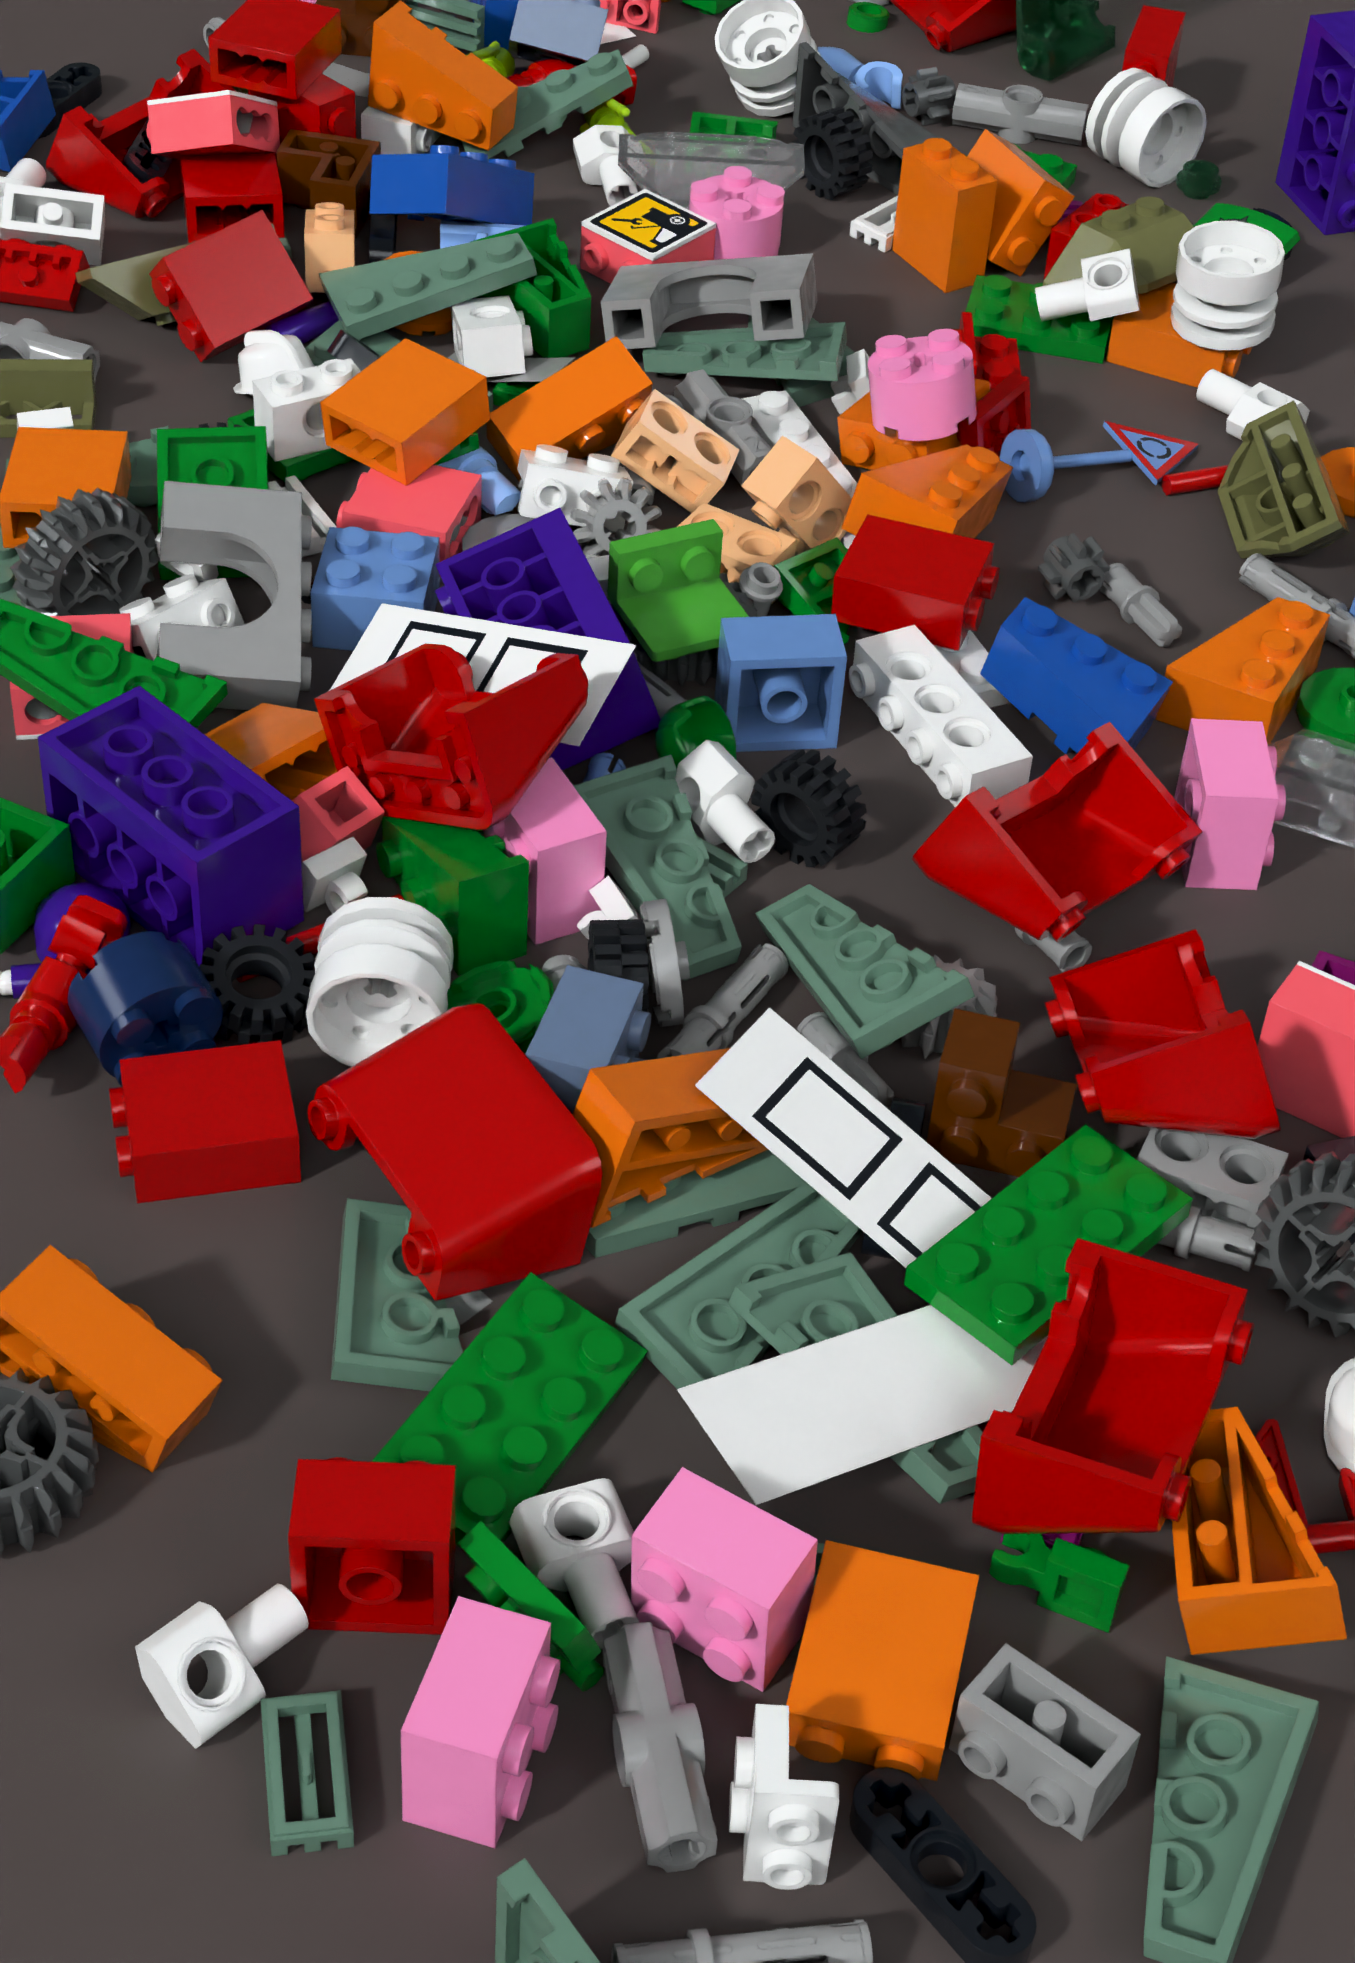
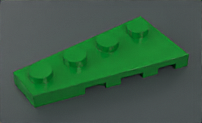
[0,599,228,728]

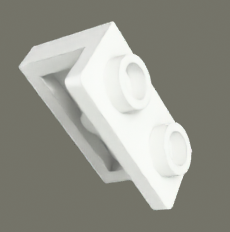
[517,444,633,532]
[119,574,245,661]
[728,1704,839,1890]

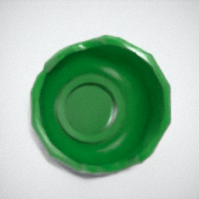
[655,696,737,768]

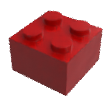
[288,1457,456,1635]

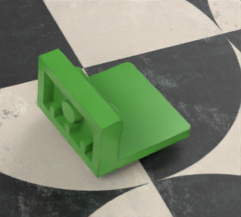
[607,519,749,662]

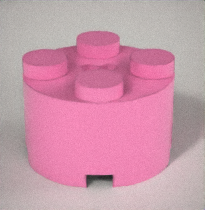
[689,166,785,260]
[868,329,977,441]

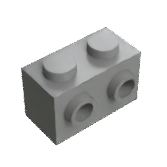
[949,1643,1141,1842]

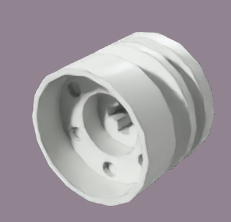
[715,0,821,117]
[1085,67,1207,188]
[1170,221,1285,351]
[306,897,454,1066]

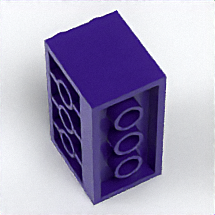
[1275,10,1355,235]
[434,508,661,771]
[38,685,304,967]

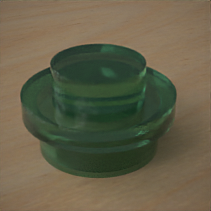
[1176,160,1222,200]

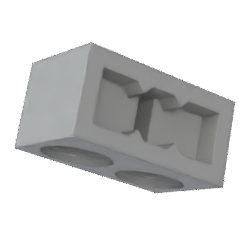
[1137,1128,1289,1249]

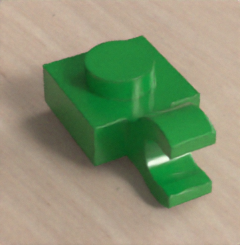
[989,1534,1130,1633]

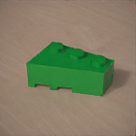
[471,218,591,358]
[376,816,529,976]

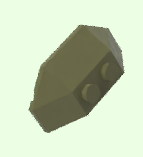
[1043,196,1195,294]
[75,223,275,326]
[1218,400,1350,559]

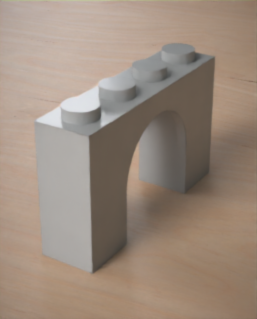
[601,253,818,349]
[157,481,312,710]

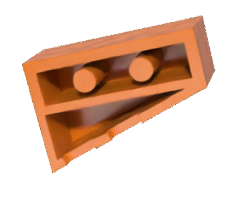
[368,0,518,151]
[487,336,653,482]
[841,444,1013,538]
[1156,597,1330,746]
[572,1048,769,1228]
[0,1244,222,1473]
[1172,1407,1347,1655]

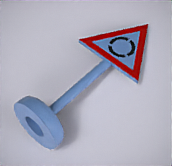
[999,421,1199,502]

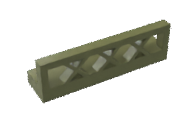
[0,359,97,438]

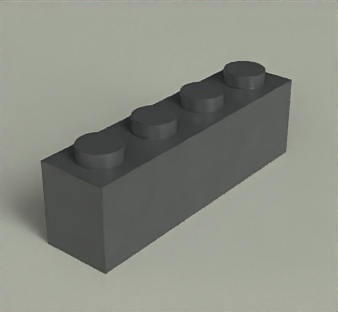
[792,42,939,196]

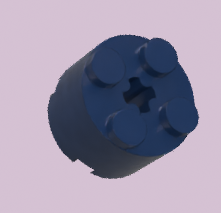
[68,931,223,1086]

